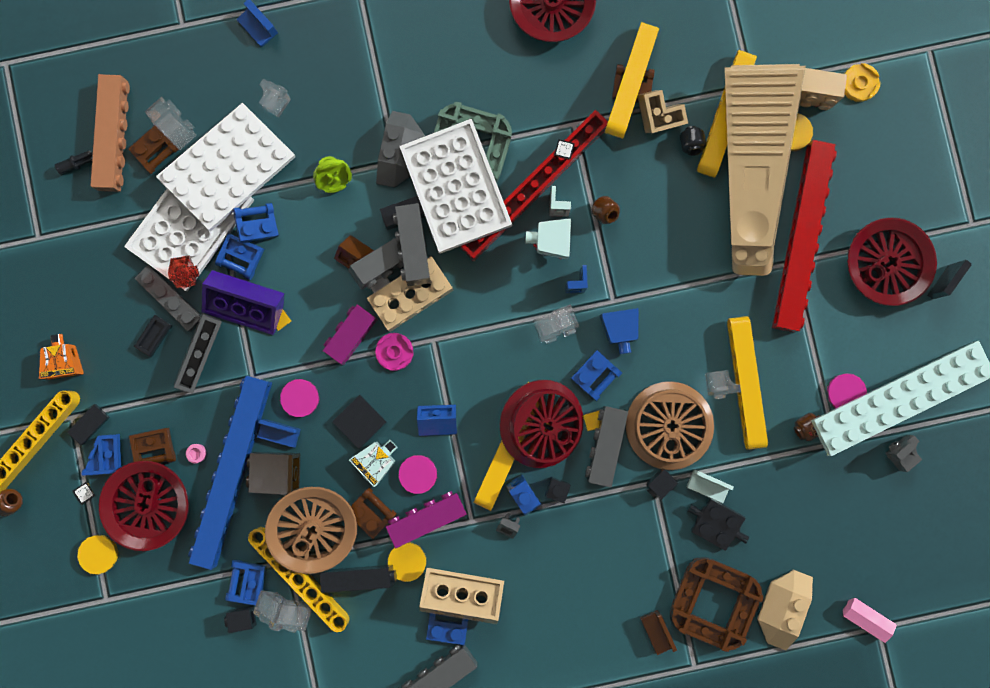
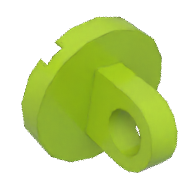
[313,156,352,193]

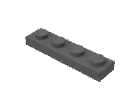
[135,265,201,332]

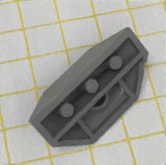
[376,111,425,188]

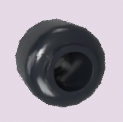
[680,126,706,156]

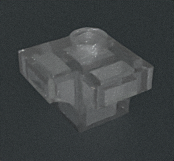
[259,79,291,118]
[705,370,741,399]

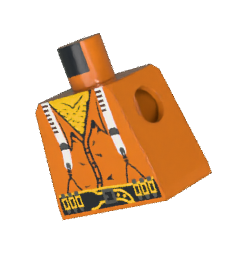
[39,334,84,380]

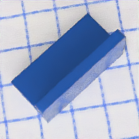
[237,0,278,47]
[565,265,588,293]
[417,405,457,436]
[257,419,301,448]

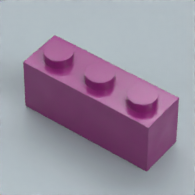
[323,304,378,365]

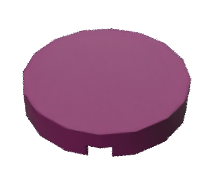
[375,333,414,371]
[827,374,867,408]
[280,379,319,417]
[399,455,437,494]

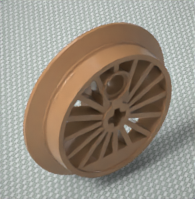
[626,382,714,470]
[265,487,357,574]

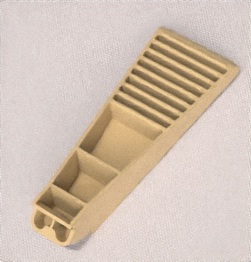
[725,64,806,276]

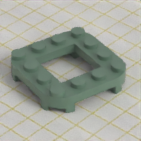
[434,102,512,183]

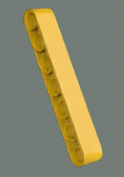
[604,22,659,139]
[697,50,757,178]
[727,316,768,450]
[473,382,539,511]
[0,391,80,492]
[248,527,350,632]

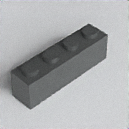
[393,203,431,286]
[349,238,427,290]
[174,313,221,394]
[585,406,628,487]
[401,645,478,688]

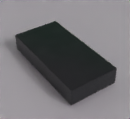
[134,315,172,357]
[67,404,110,445]

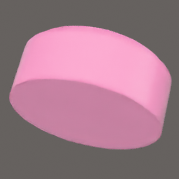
[186,444,207,463]

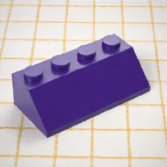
[202,270,285,335]

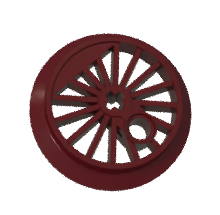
[509,0,596,42]
[847,218,937,306]
[500,380,584,468]
[99,461,188,551]

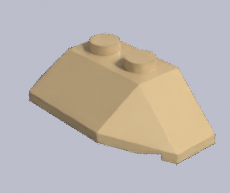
[757,570,813,650]

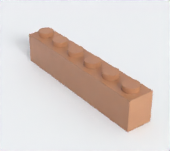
[91,74,130,192]

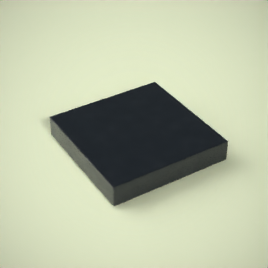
[927,260,972,299]
[332,395,387,449]

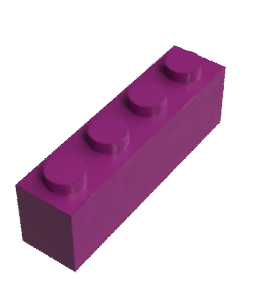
[386,491,467,549]

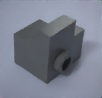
[885,435,922,472]

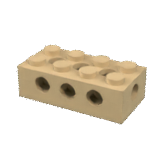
[367,256,454,332]
[419,568,504,624]

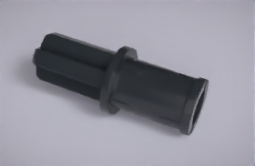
[55,150,93,175]

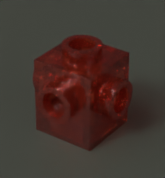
[168,255,199,288]

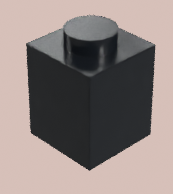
[646,468,678,500]
[545,477,571,503]
[224,606,257,633]

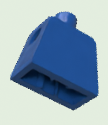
[600,308,639,354]
[506,474,542,515]

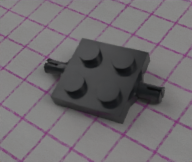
[687,498,749,551]

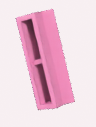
[843,598,896,643]

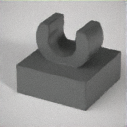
[496,513,520,539]

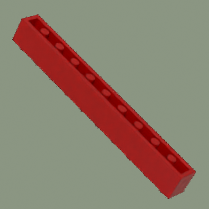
[460,110,608,261]
[772,140,837,333]

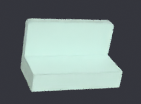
[549,186,571,217]
[686,470,734,503]

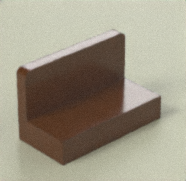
[334,235,374,269]
[640,610,677,655]

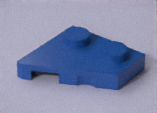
[81,434,121,476]

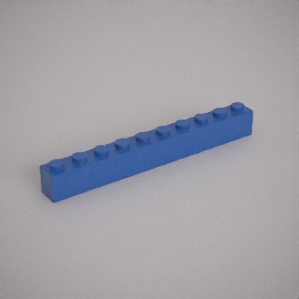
[188,376,272,570]

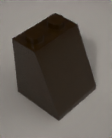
[246,452,300,495]

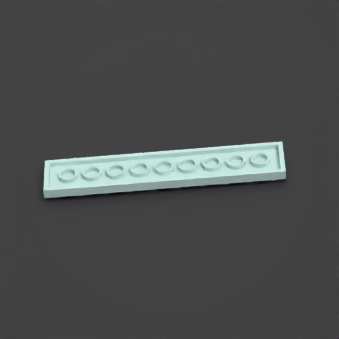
[811,341,990,456]

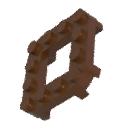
[670,557,763,652]

